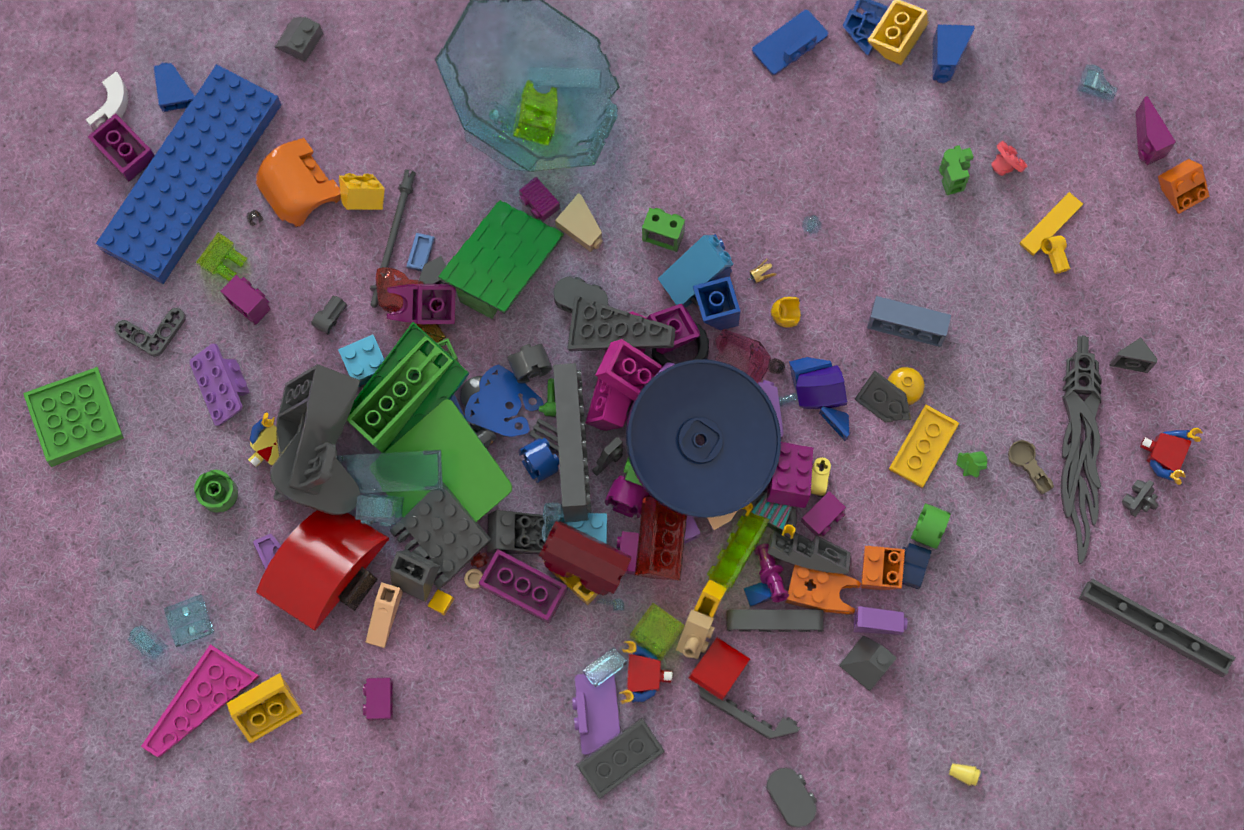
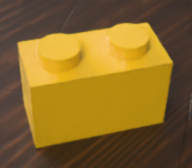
[694,579,727,618]

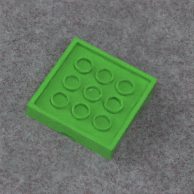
[23,367,124,467]

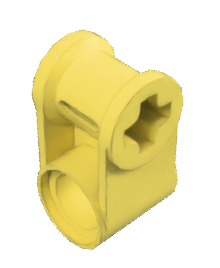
[811,457,831,497]

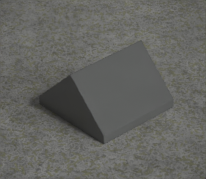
[1110,337,1158,373]

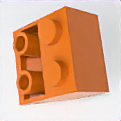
[1158,159,1210,214]
[861,545,905,590]

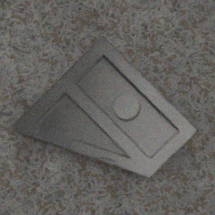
[592,437,623,476]

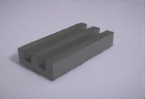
[529,418,559,452]

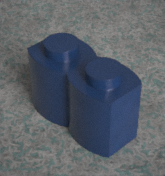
[902,543,932,590]

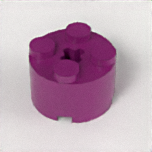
[604,476,649,518]

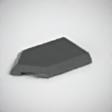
[855,371,911,422]

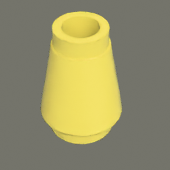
[949,763,981,786]

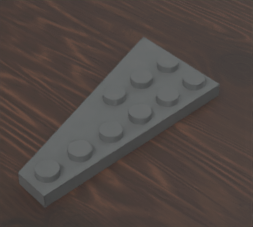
[567,295,676,351]

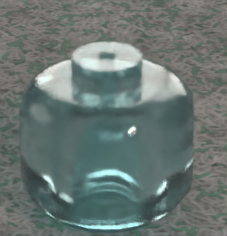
[802,215,822,234]

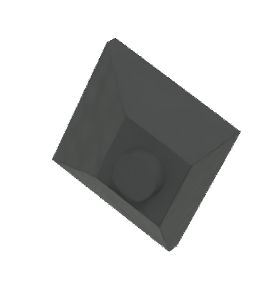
[839,635,897,691]

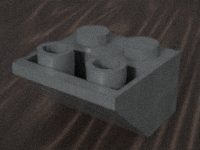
[390,550,440,602]

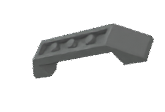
[694,665,800,740]

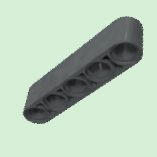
[726,609,824,632]

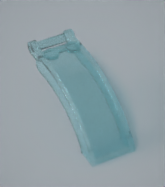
[336,450,443,493]

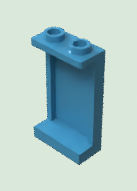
[658,235,733,307]

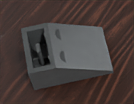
[487,510,551,554]

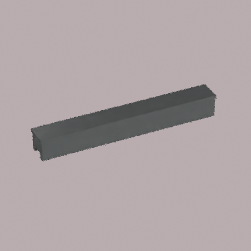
[1079,579,1236,677]

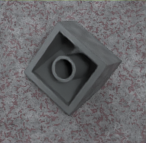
[274,17,324,62]

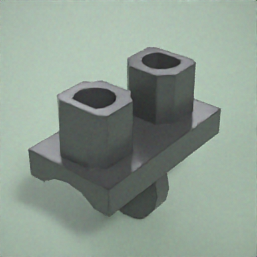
[1122,479,1158,518]

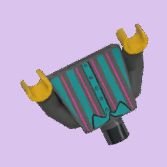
[739,491,797,539]

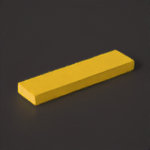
[1019,192,1083,256]

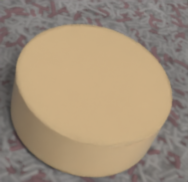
[464,569,483,589]

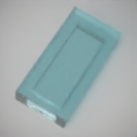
[583,647,627,687]

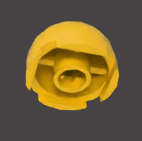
[887,367,925,405]

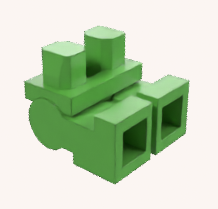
[939,145,974,195]

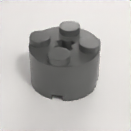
[507,344,552,383]

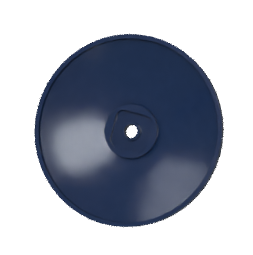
[626,359,781,518]

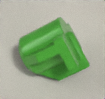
[956,451,987,478]

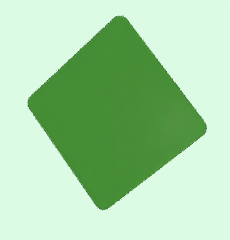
[370,400,512,522]

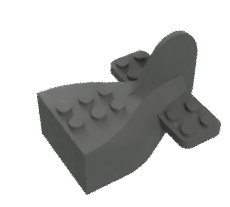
[270,364,360,515]

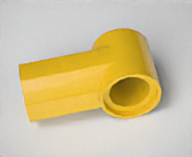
[1041,235,1070,274]

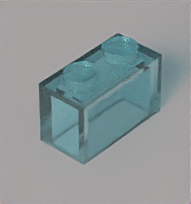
[127,625,168,660]

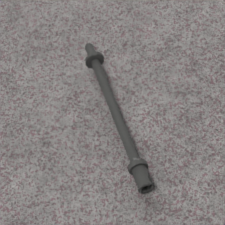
[370,169,416,308]

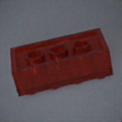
[635,496,687,581]

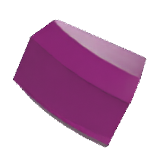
[647,304,700,354]

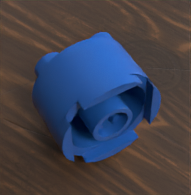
[518,438,560,483]

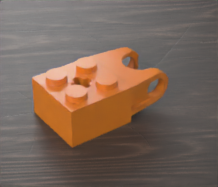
[785,564,861,615]

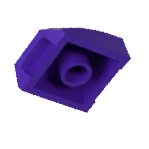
[796,365,848,409]

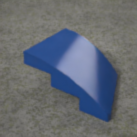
[843,0,889,56]

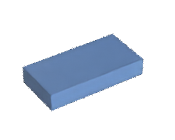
[406,233,435,271]

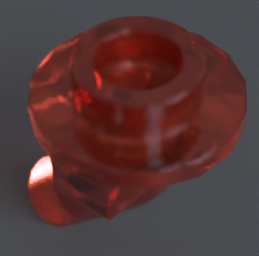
[470,552,489,569]

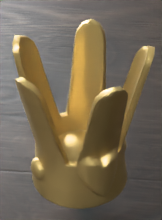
[747,259,777,284]

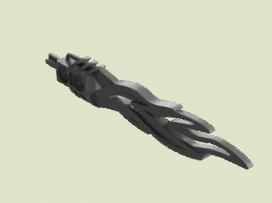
[1061,336,1102,564]

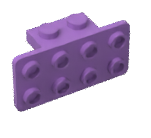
[190,343,250,426]
[572,671,620,755]

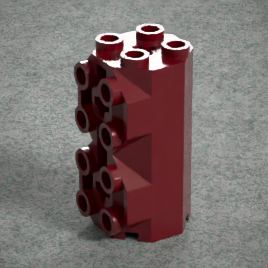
[539,521,631,595]

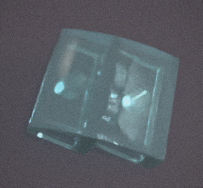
[164,594,214,647]

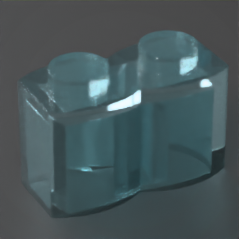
[542,503,568,542]

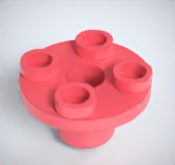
[991,141,1028,176]

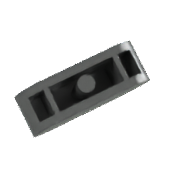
[554,276,609,314]
[766,768,817,828]

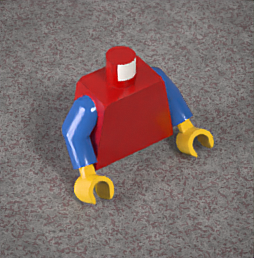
[1140,428,1203,485]
[620,641,672,704]

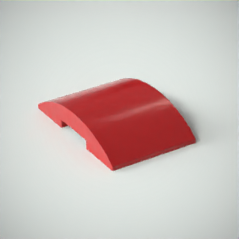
[256,510,389,631]

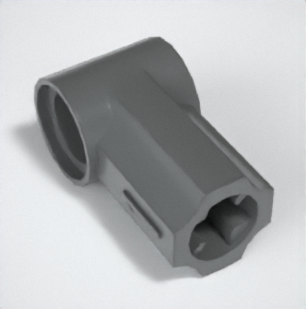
[311,295,347,335]

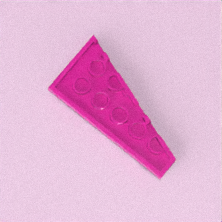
[141,644,260,758]

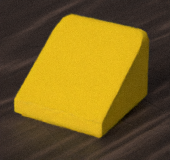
[428,589,454,615]

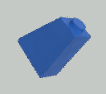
[154,63,195,112]

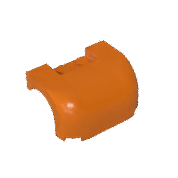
[256,138,341,227]

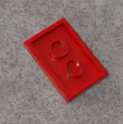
[689,637,750,700]

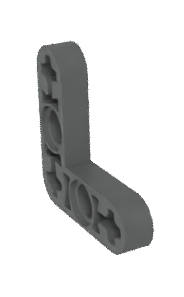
[115,308,186,357]

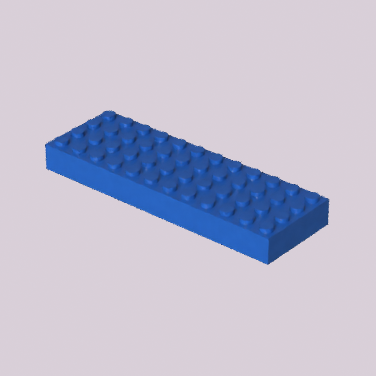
[96,64,282,284]

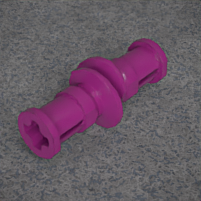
[754,544,789,603]

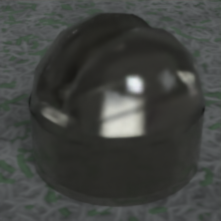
[247,209,263,226]
[768,358,785,374]

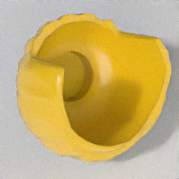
[771,297,801,328]

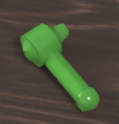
[539,378,556,417]

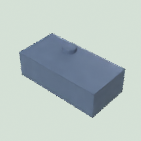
[867,296,951,347]

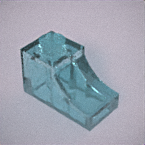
[1077,64,1118,101]

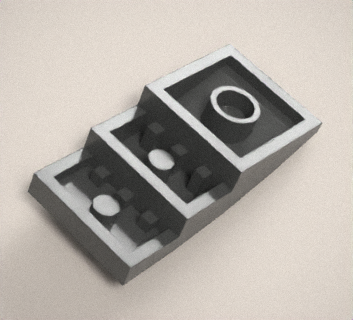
[768,529,851,574]

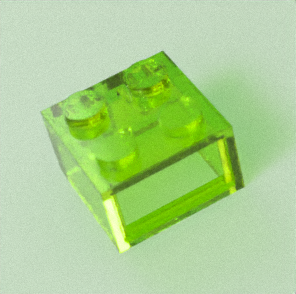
[630,603,685,660]

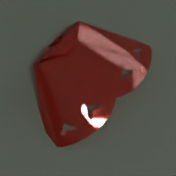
[376,267,434,313]

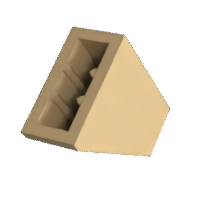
[555,193,603,252]

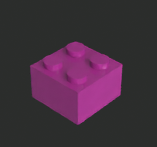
[220,275,271,326]

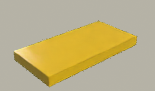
[888,404,959,488]

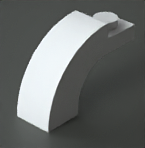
[86,71,128,131]

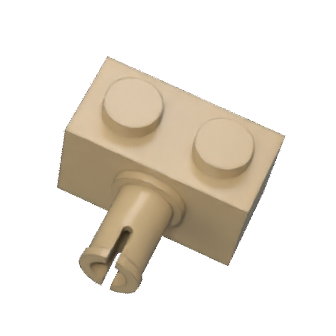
[676,610,715,659]

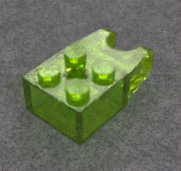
[513,80,558,146]

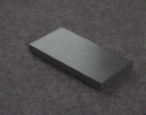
[576,718,665,799]

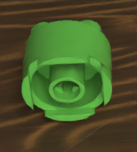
[194,470,238,513]
[911,503,951,549]

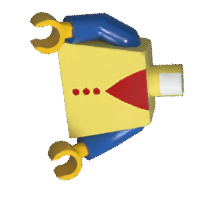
[248,413,279,467]

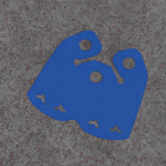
[465,364,544,437]

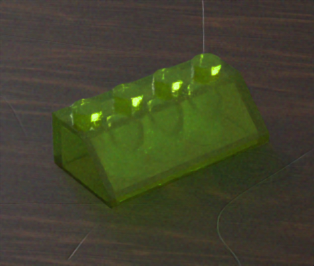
[707,513,770,593]

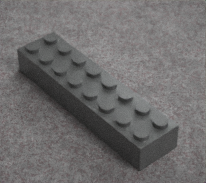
[553,363,592,522]

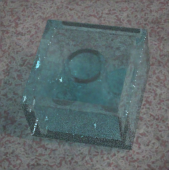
[355,493,404,526]

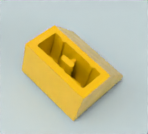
[339,173,385,210]

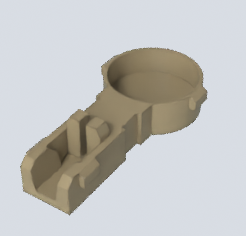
[1008,440,1054,495]

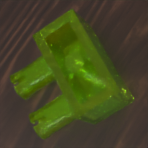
[196,232,248,281]

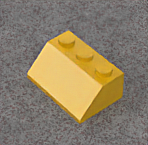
[868,0,929,65]
[227,673,303,743]

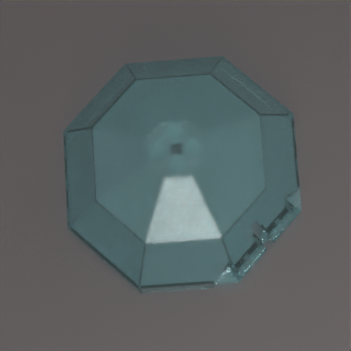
[435,0,620,172]

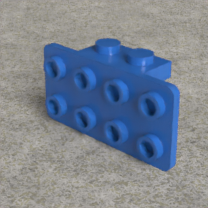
[752,9,828,75]

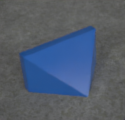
[819,406,849,441]
[743,582,786,607]

